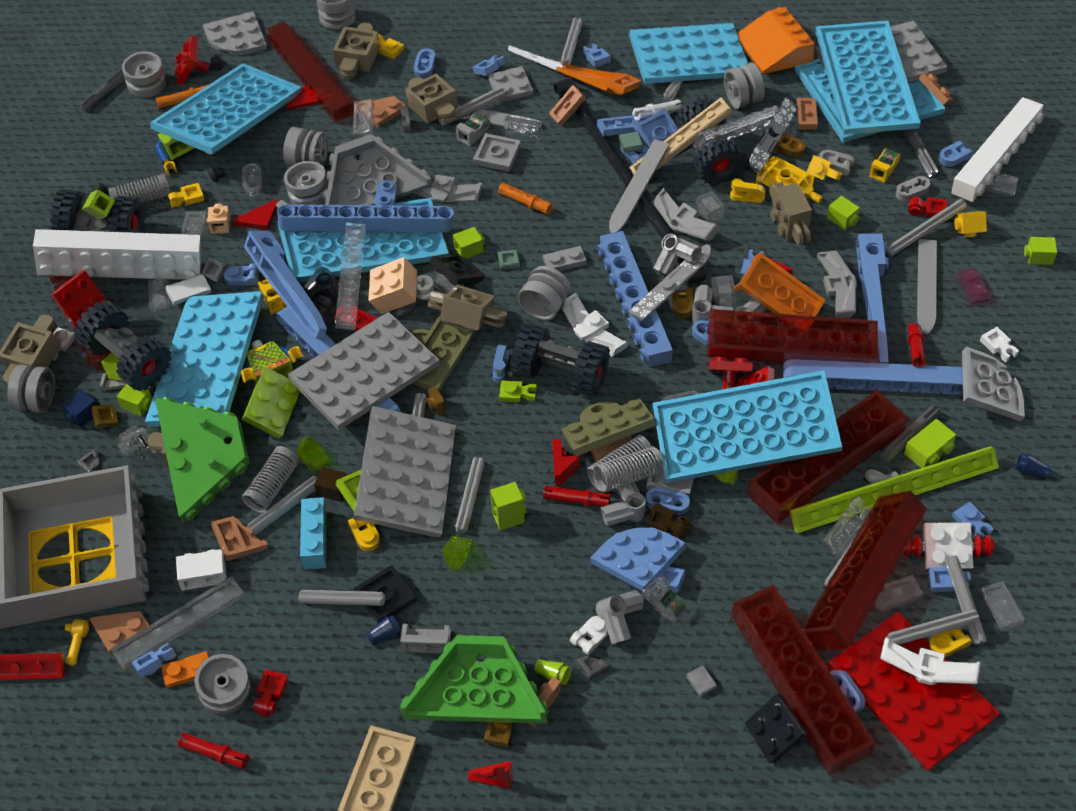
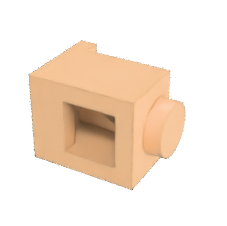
[207,204,230,234]

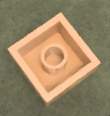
[368,257,417,314]

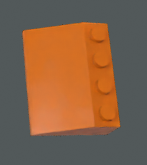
[737,7,814,74]

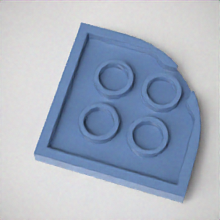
[590,528,686,593]

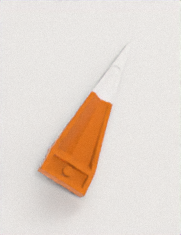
[508,46,642,95]

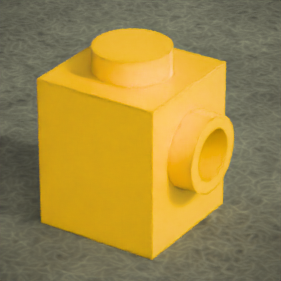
[954,211,987,237]

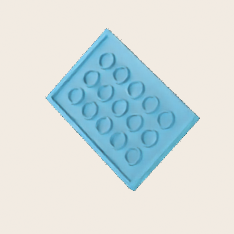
[629,23,748,84]

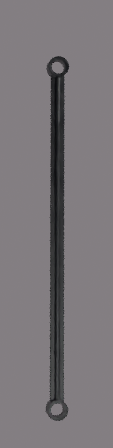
[553,77,707,286]

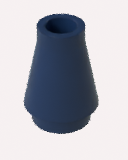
[1015,453,1051,479]
[366,615,402,645]

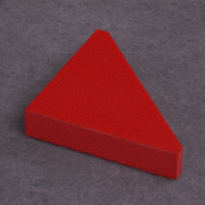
[286,86,333,110]
[233,200,278,230]
[467,761,513,789]

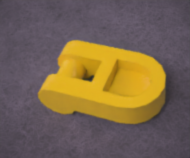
[730,179,766,203]
[347,518,380,551]
[929,627,973,658]

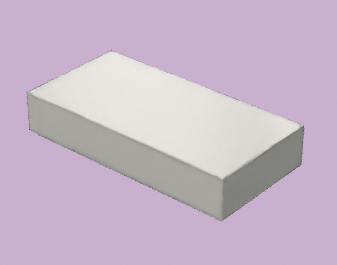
[166,274,211,305]

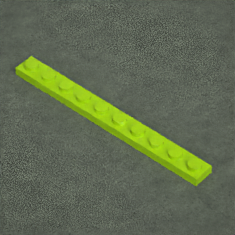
[790,446,999,533]

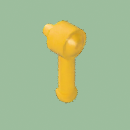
[65,619,89,666]

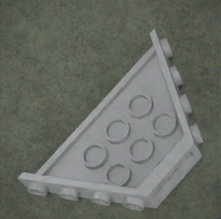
[323,134,432,205]

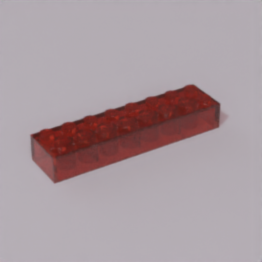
[706,309,878,363]
[747,390,908,524]
[799,490,927,651]
[731,585,876,775]

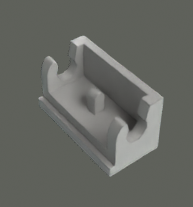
[400,624,451,653]

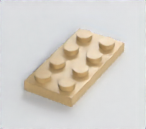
[338,726,417,811]

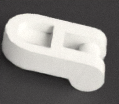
[570,616,608,655]

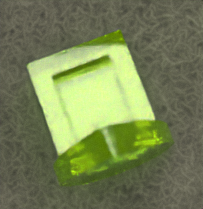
[297,437,330,473]
[442,536,473,572]

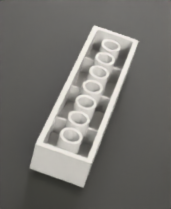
[33,229,201,280]

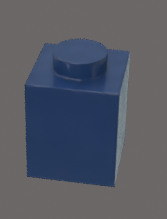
[62,390,97,427]

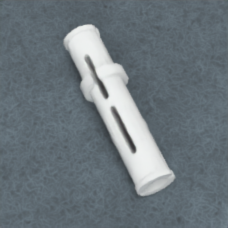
[633,100,682,120]

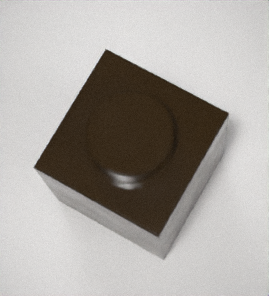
[314,467,347,502]

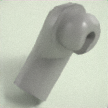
[865,469,899,484]

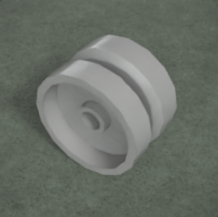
[122,51,167,98]
[724,63,765,109]
[284,161,329,205]
[7,364,56,414]
[194,654,251,715]

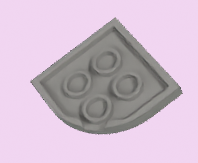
[203,12,267,55]
[962,347,1025,421]

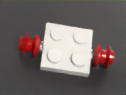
[901,523,995,569]

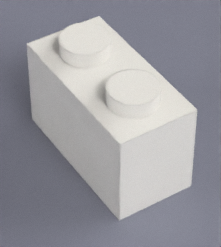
[176,549,227,590]

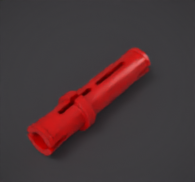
[907,323,926,368]
[543,485,611,507]
[177,732,249,770]

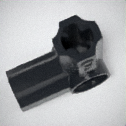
[302,267,351,306]

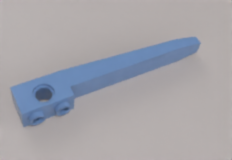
[244,230,327,339]
[856,234,889,364]

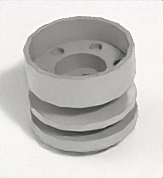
[316,0,356,29]
[283,127,328,166]
[518,266,571,320]

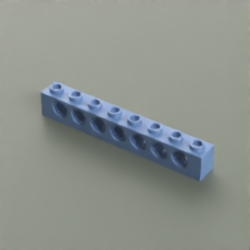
[597,231,673,367]

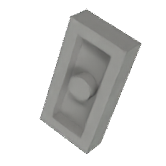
[543,246,586,271]

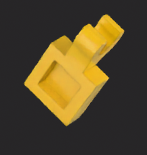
[378,34,404,59]
[807,155,842,180]
[168,183,204,208]

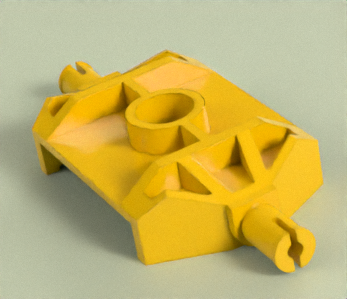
[747,156,823,204]

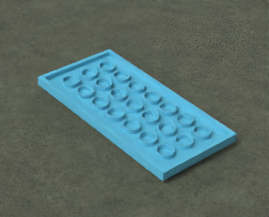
[816,21,920,135]
[150,64,302,154]
[278,198,449,283]
[145,291,264,427]
[653,370,842,483]

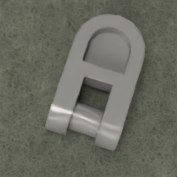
[819,150,855,176]

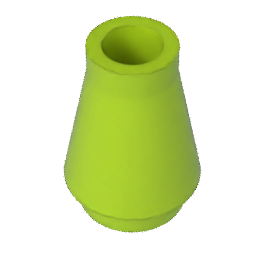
[534,659,571,685]

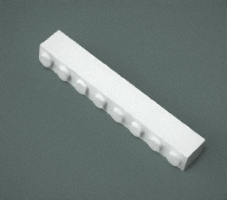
[951,97,1044,202]

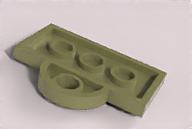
[410,316,476,392]
[561,399,656,457]

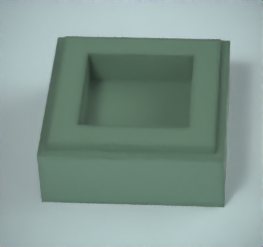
[619,131,642,152]
[497,249,520,270]

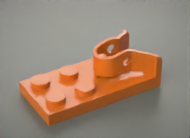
[733,252,825,334]

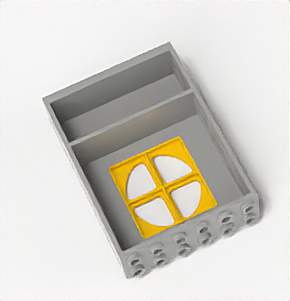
[0,465,149,629]

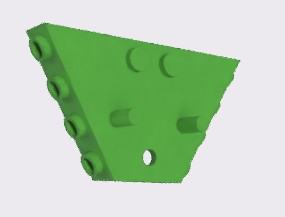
[155,397,250,523]
[400,635,549,724]

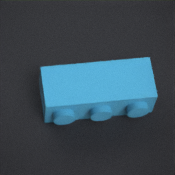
[300,498,327,570]

